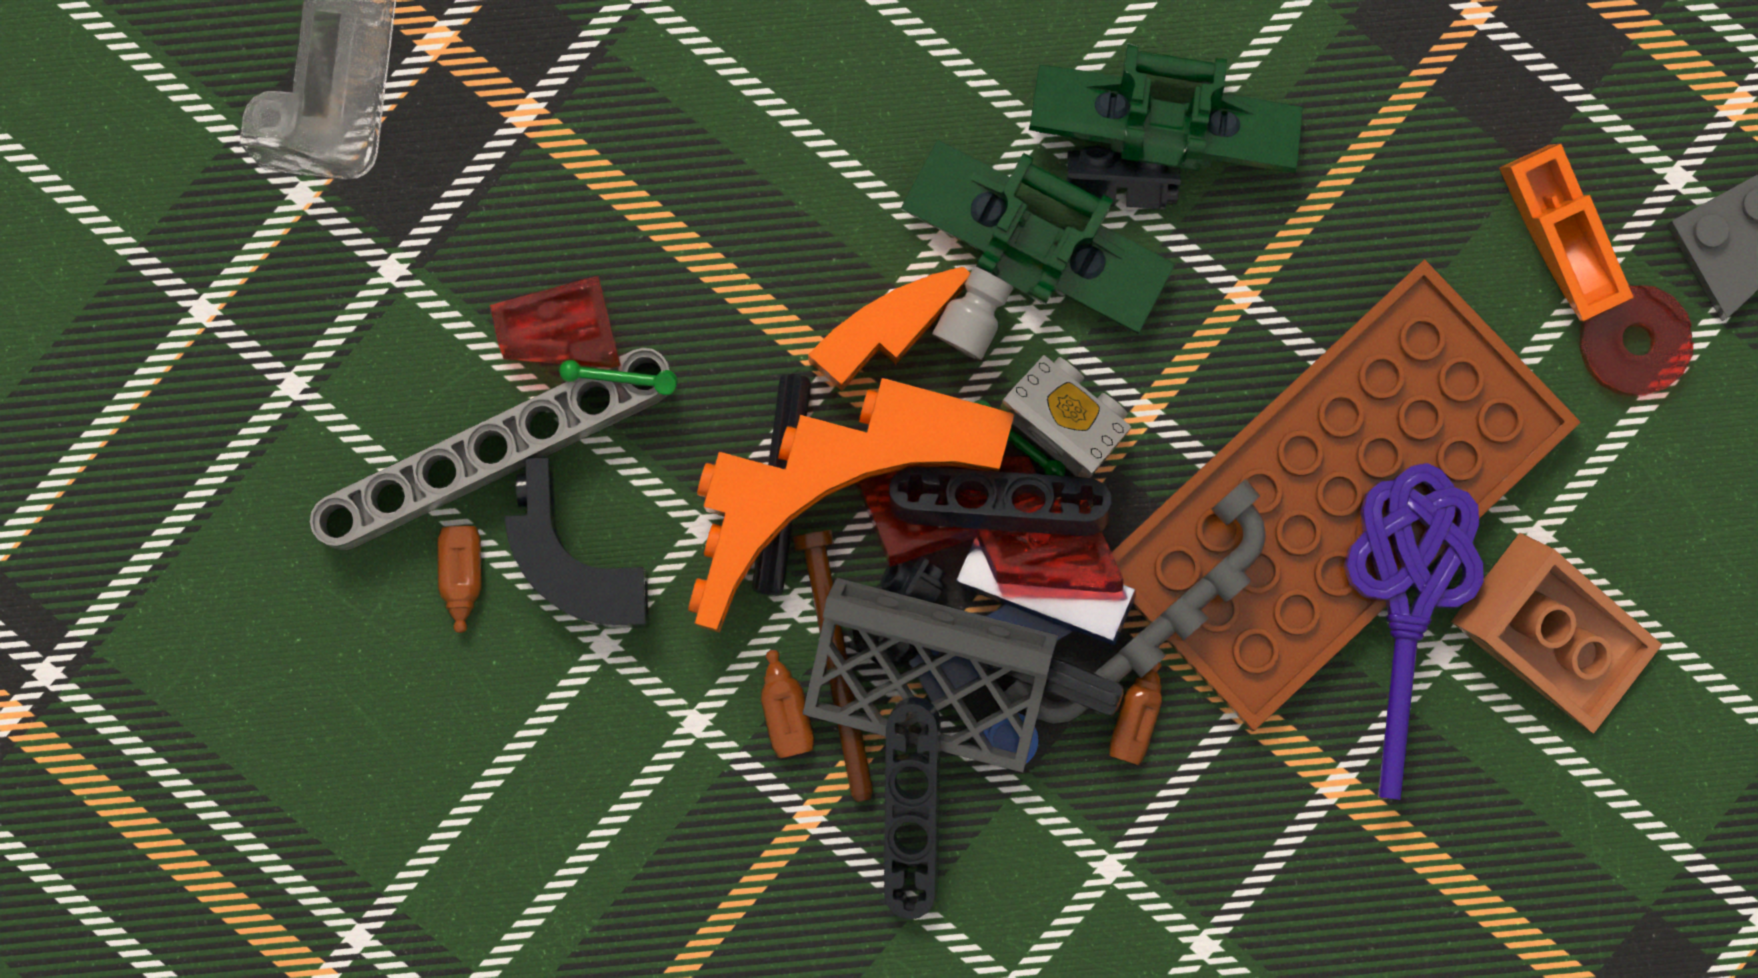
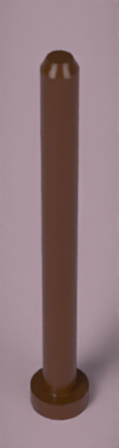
[793,530,873,802]

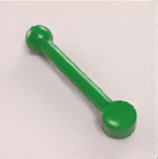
[559,360,678,395]
[974,400,1066,476]

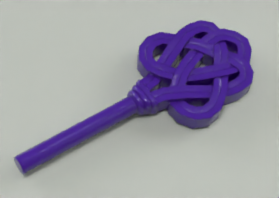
[1344,463,1484,800]

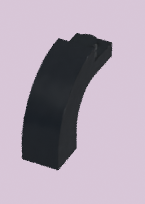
[505,458,649,628]

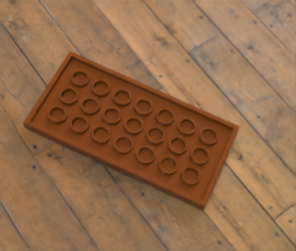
[1097,259,1581,731]

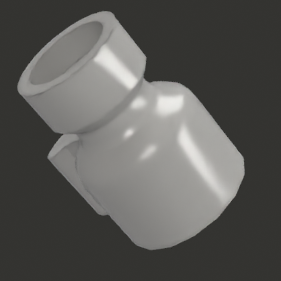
[932,266,1014,360]

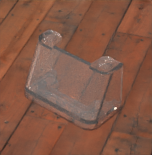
[239,0,396,179]

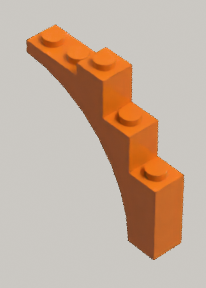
[688,378,1014,633]

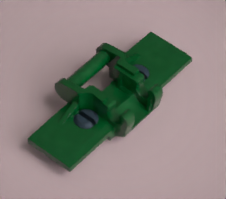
[1029,43,1303,173]
[901,139,1175,334]

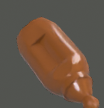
[437,526,482,633]
[761,650,814,758]
[1109,662,1162,765]

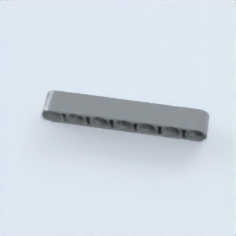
[310,348,671,550]

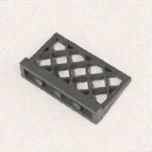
[803,578,1058,773]

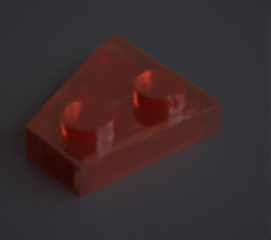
[490,275,621,368]
[977,498,1124,593]

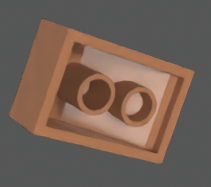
[1451,533,1662,734]

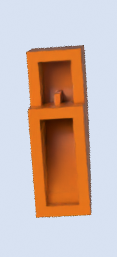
[1499,144,1634,321]
[808,267,970,391]

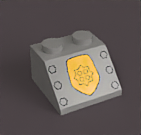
[1000,355,1131,478]

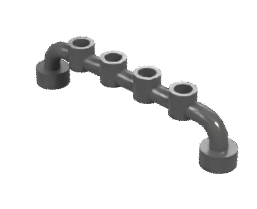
[1004,479,1266,724]

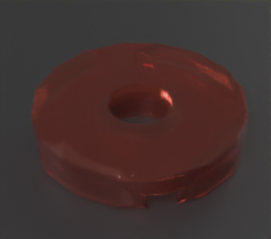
[1579,285,1694,397]

